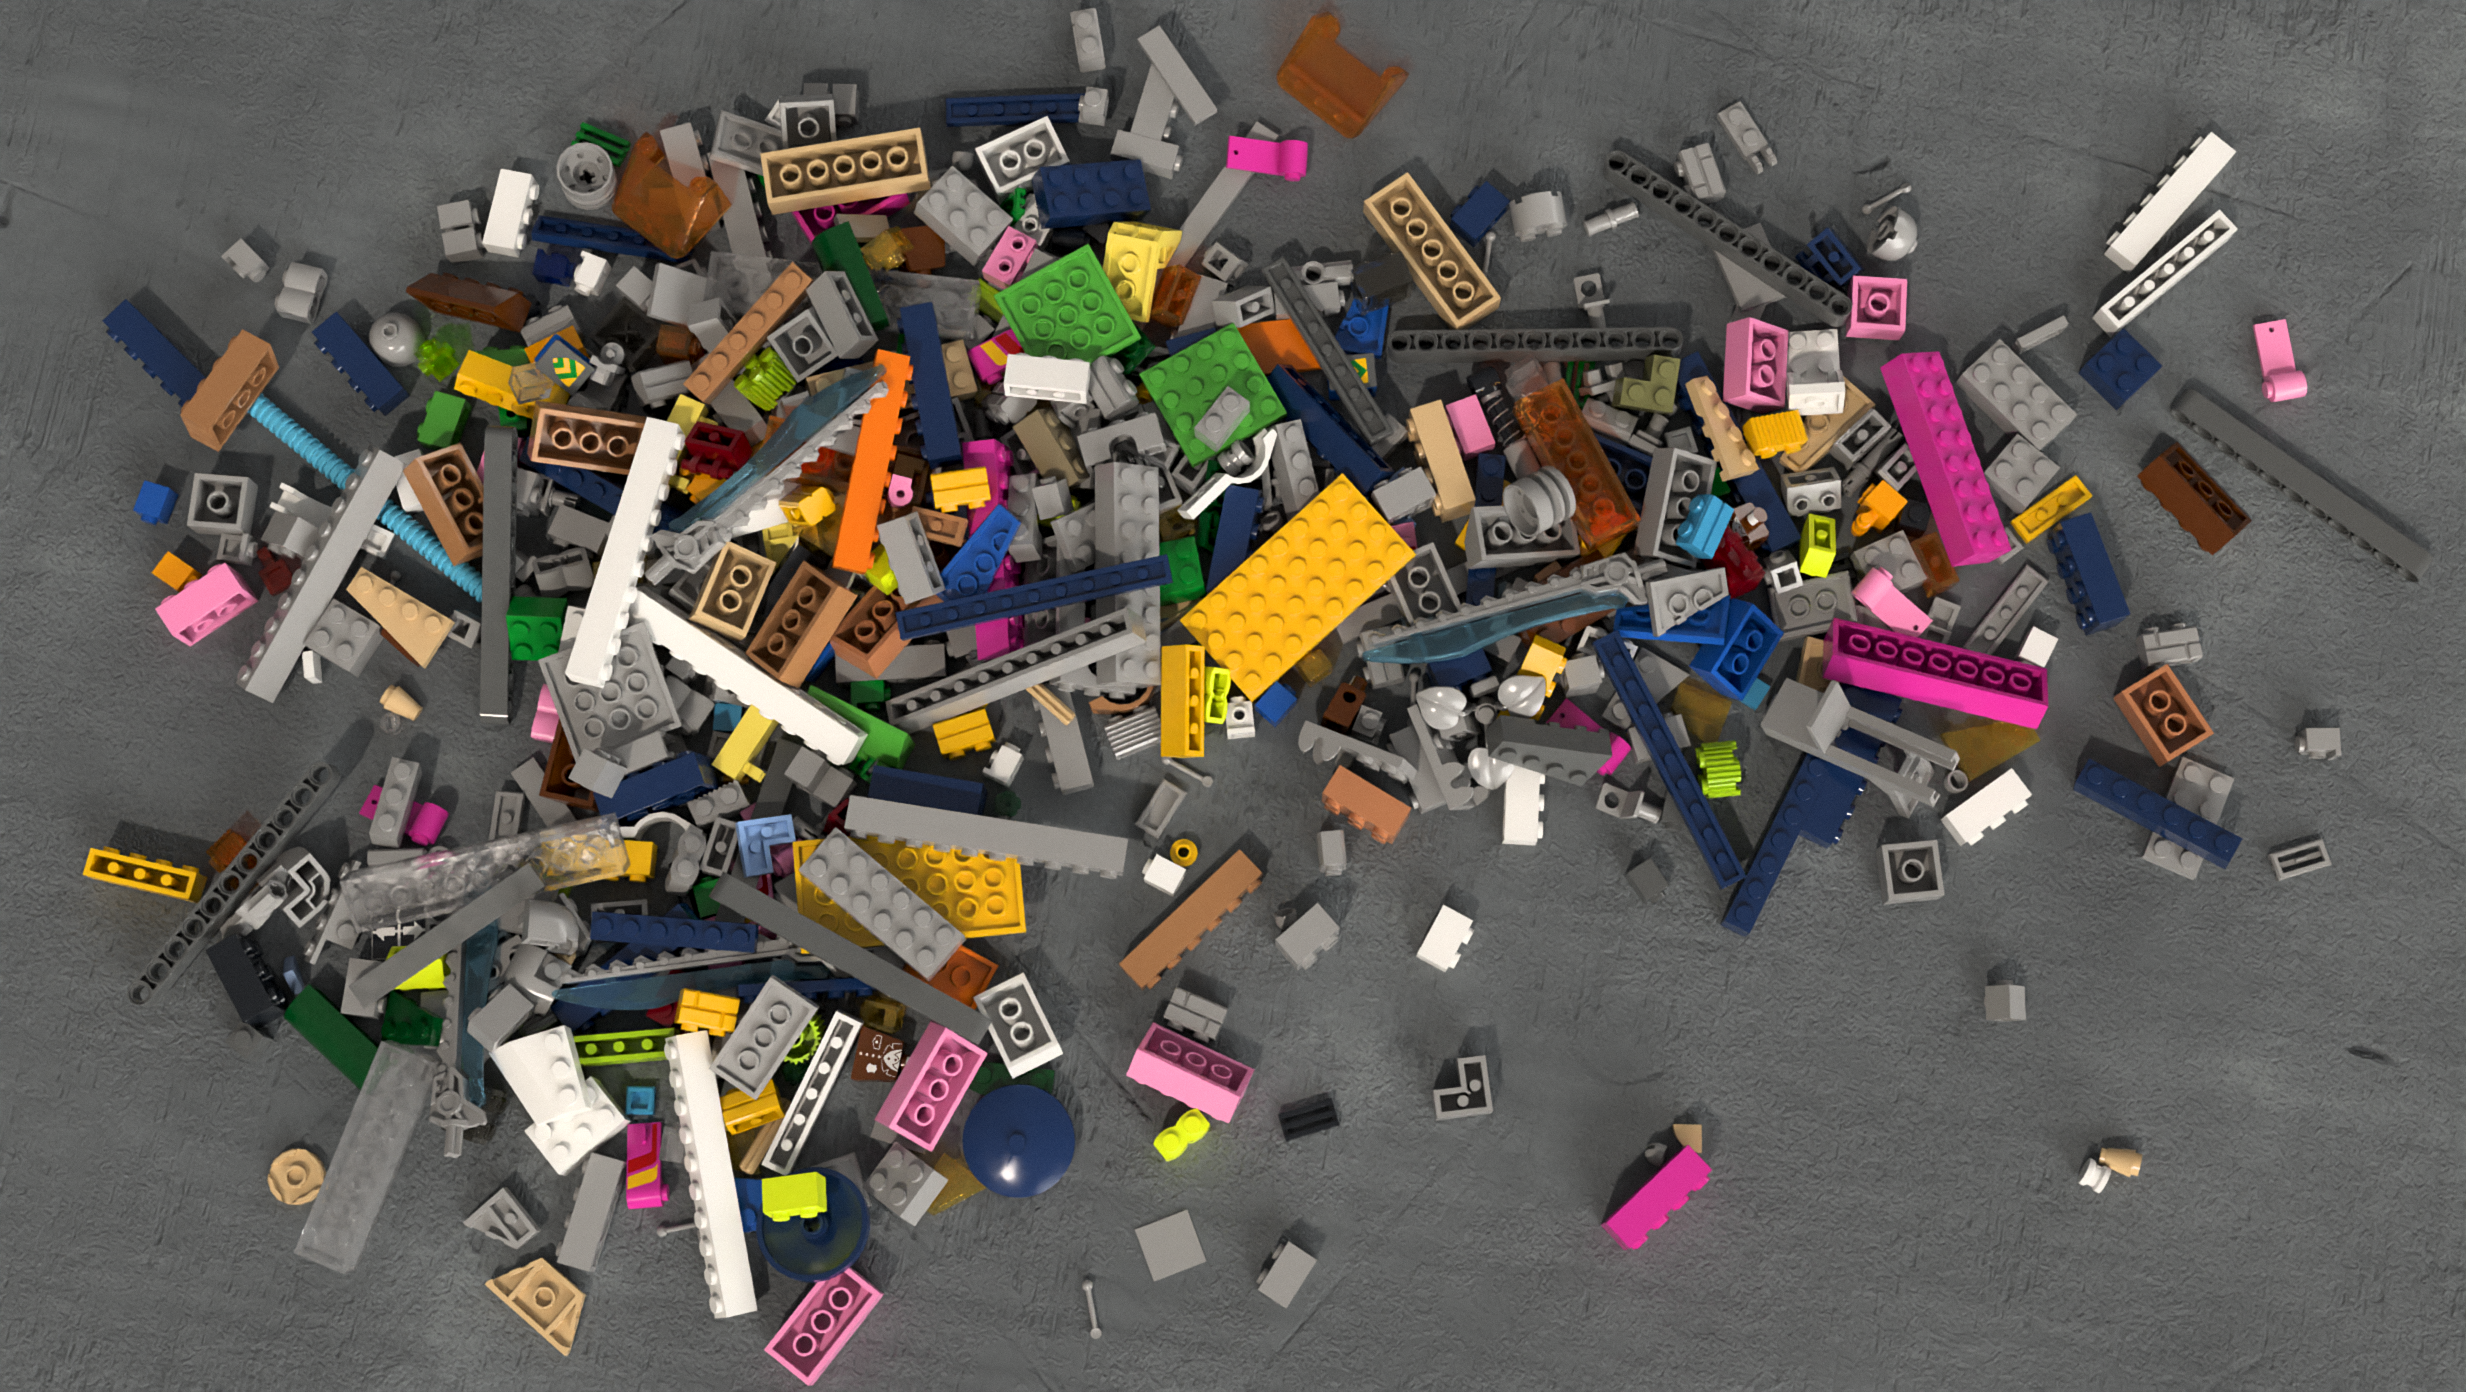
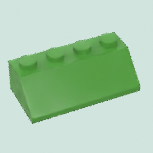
[807,685,916,770]

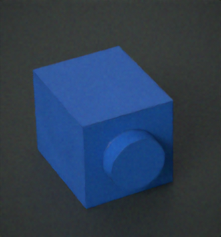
[133,480,178,525]
[1255,681,1297,728]

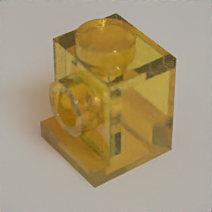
[1159,504,1198,542]
[1294,649,1333,688]
[860,996,905,1034]

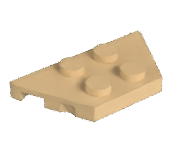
[485,1258,586,1356]

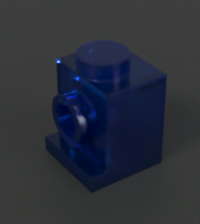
[532,248,577,287]

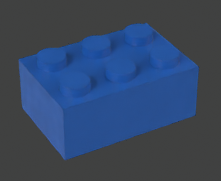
[1689,599,1784,701]

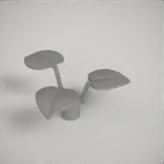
[1416,675,1546,790]

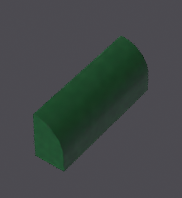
[811,221,890,332]
[284,984,395,1094]

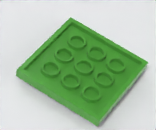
[993,244,1141,366]
[1139,323,1287,468]

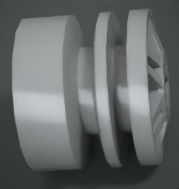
[556,142,618,210]
[1503,466,1576,537]

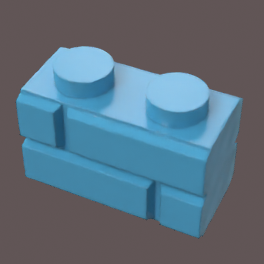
[1675,494,1734,559]

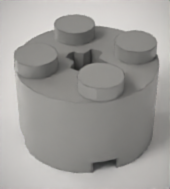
[1509,191,1567,242]

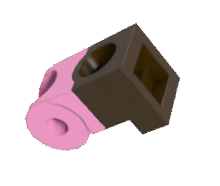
[887,453,925,509]

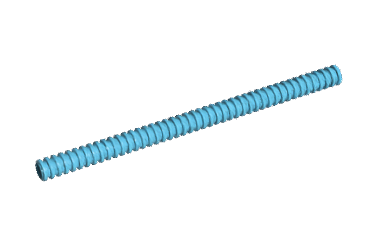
[247,393,482,603]

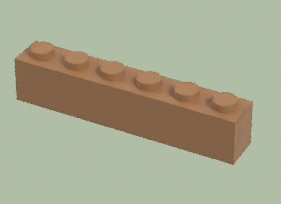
[683,262,814,405]
[1119,849,1263,991]

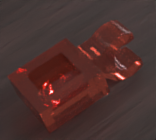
[256,546,293,597]

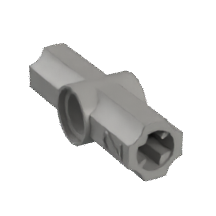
[1291,260,1354,286]
[219,880,288,939]

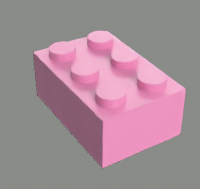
[1723,317,1789,414]
[155,563,259,646]

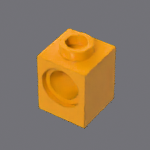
[152,551,202,592]

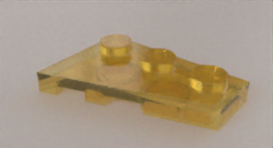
[1939,721,2041,783]

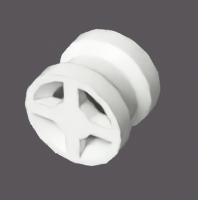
[2077,1158,2111,1193]

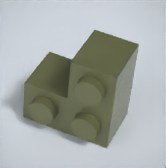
[1612,355,1680,415]

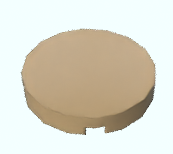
[268,1149,326,1205]

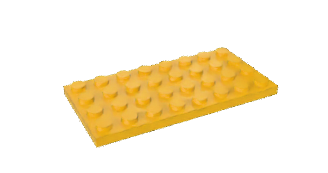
[1180,473,1416,702]
[793,836,1026,954]

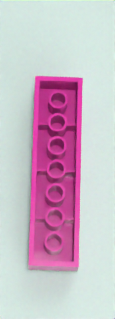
[1880,351,2012,567]
[962,439,1025,663]
[1822,618,2048,729]

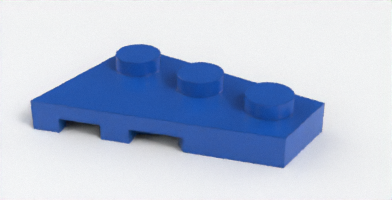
[1335,276,1392,359]

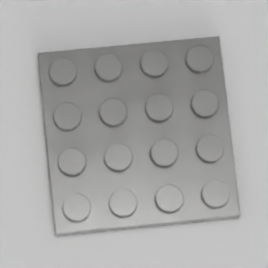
[538,622,683,762]

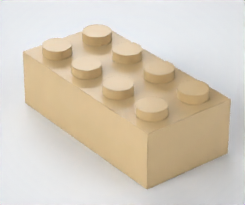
[1405,399,1476,523]

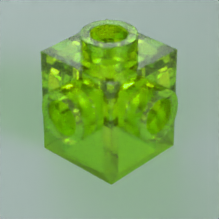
[414,337,460,382]

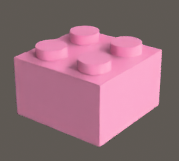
[1846,276,1907,340]

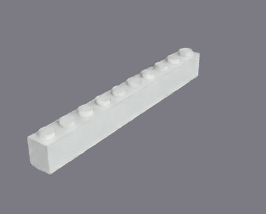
[565,417,685,688]
[627,586,868,765]
[664,1030,757,1318]

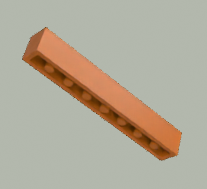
[831,349,914,575]

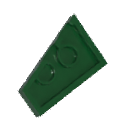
[1196,459,1246,555]
[381,989,443,1047]
[968,1062,1055,1096]

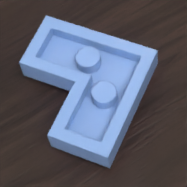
[735,814,796,878]

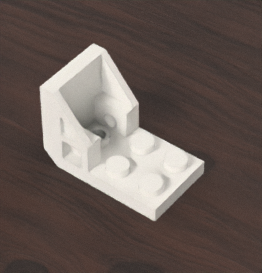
[1786,329,1845,416]

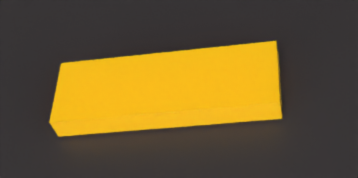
[2010,475,2092,544]

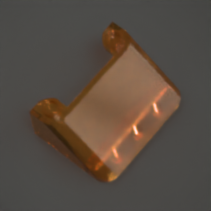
[1277,11,1409,138]
[612,132,732,259]

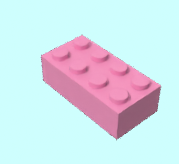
[874,1021,987,1152]
[1127,1022,1255,1123]
[764,1267,884,1386]

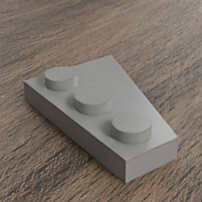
[1645,567,1729,637]
[1601,647,1690,732]

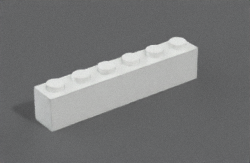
[2104,132,2236,274]
[2093,209,2238,338]
[761,1009,864,1176]

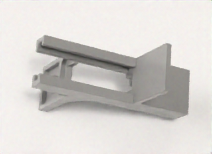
[1760,678,1960,819]

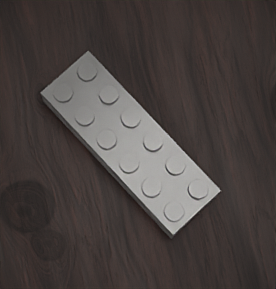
[799,827,966,982]

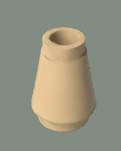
[379,684,423,721]
[2098,1148,2142,1177]

